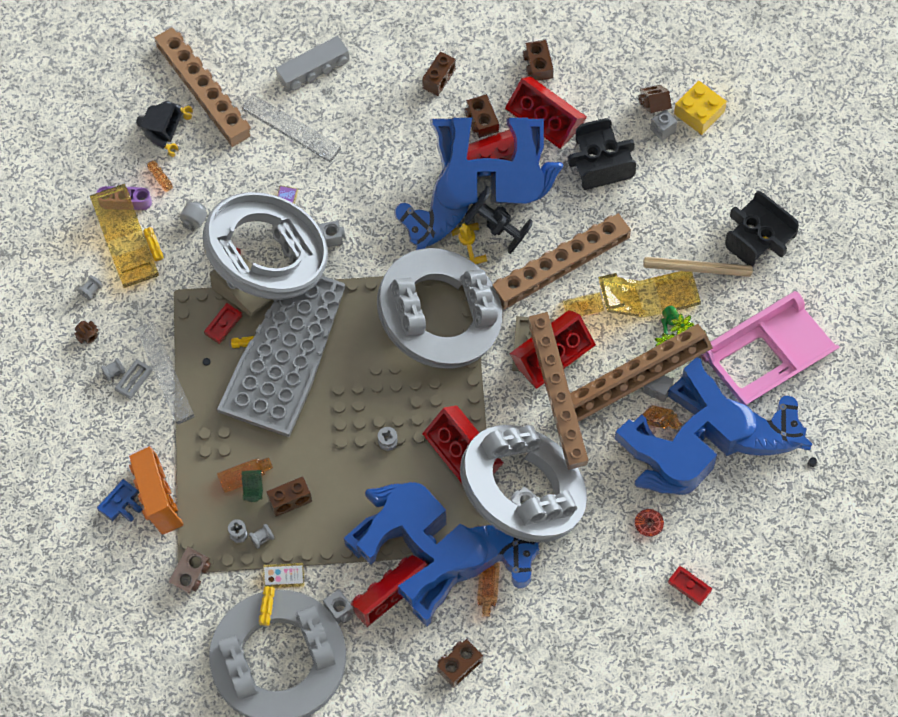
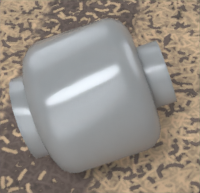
[180,201,207,230]

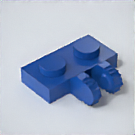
[97,479,143,522]

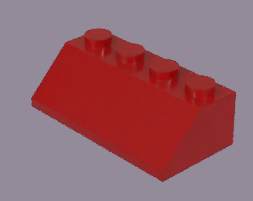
[505,76,587,149]
[467,129,514,161]
[509,310,596,389]
[422,405,504,483]
[351,554,428,627]

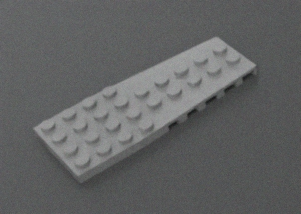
[217,276,345,437]

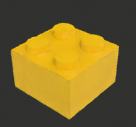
[674,81,727,135]

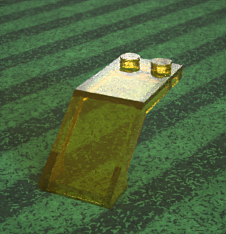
[90,183,159,288]
[598,271,701,318]

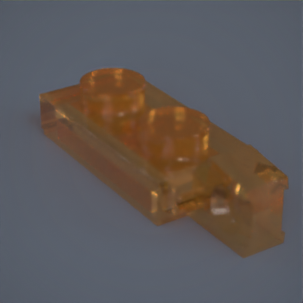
[642,405,682,429]
[217,457,273,493]
[477,563,500,617]

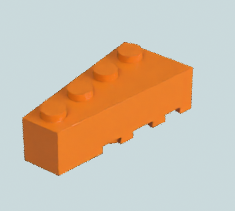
[129,446,184,535]

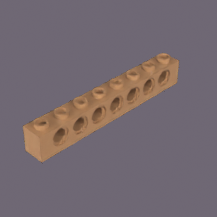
[154,27,251,147]
[492,213,631,310]
[528,312,589,470]
[570,324,713,422]

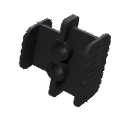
[568,118,636,190]
[465,186,533,254]
[725,191,799,267]

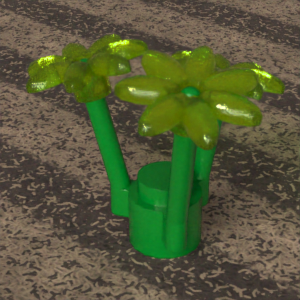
[655,306,706,346]

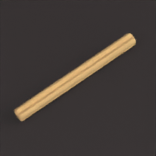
[643,257,753,277]

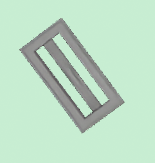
[114,359,153,400]

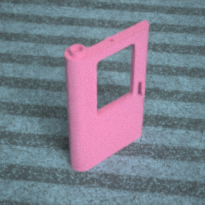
[700,291,840,405]

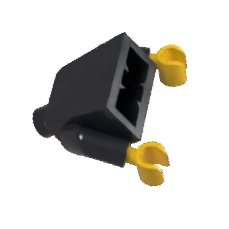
[136,101,193,157]

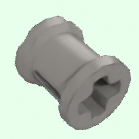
[78,275,103,300]
[101,358,126,382]
[228,520,248,543]
[249,524,274,549]

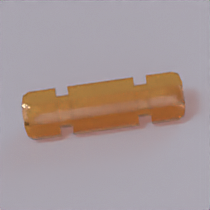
[147,160,173,192]

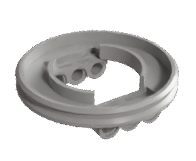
[202,192,328,299]
[377,248,502,368]
[460,425,587,542]
[209,590,346,717]

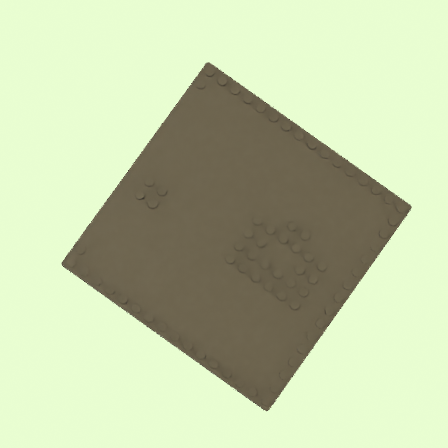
[174,276,491,573]

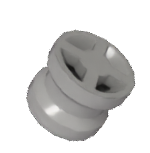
[378,427,398,451]

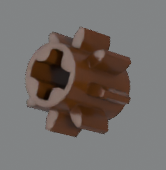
[74,321,98,344]

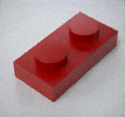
[204,303,243,344]
[668,566,713,606]

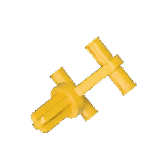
[451,222,488,264]

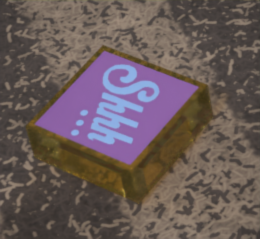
[277,185,298,204]

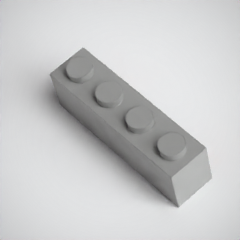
[276,35,350,92]

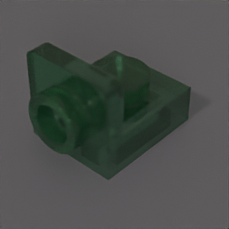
[241,470,264,502]

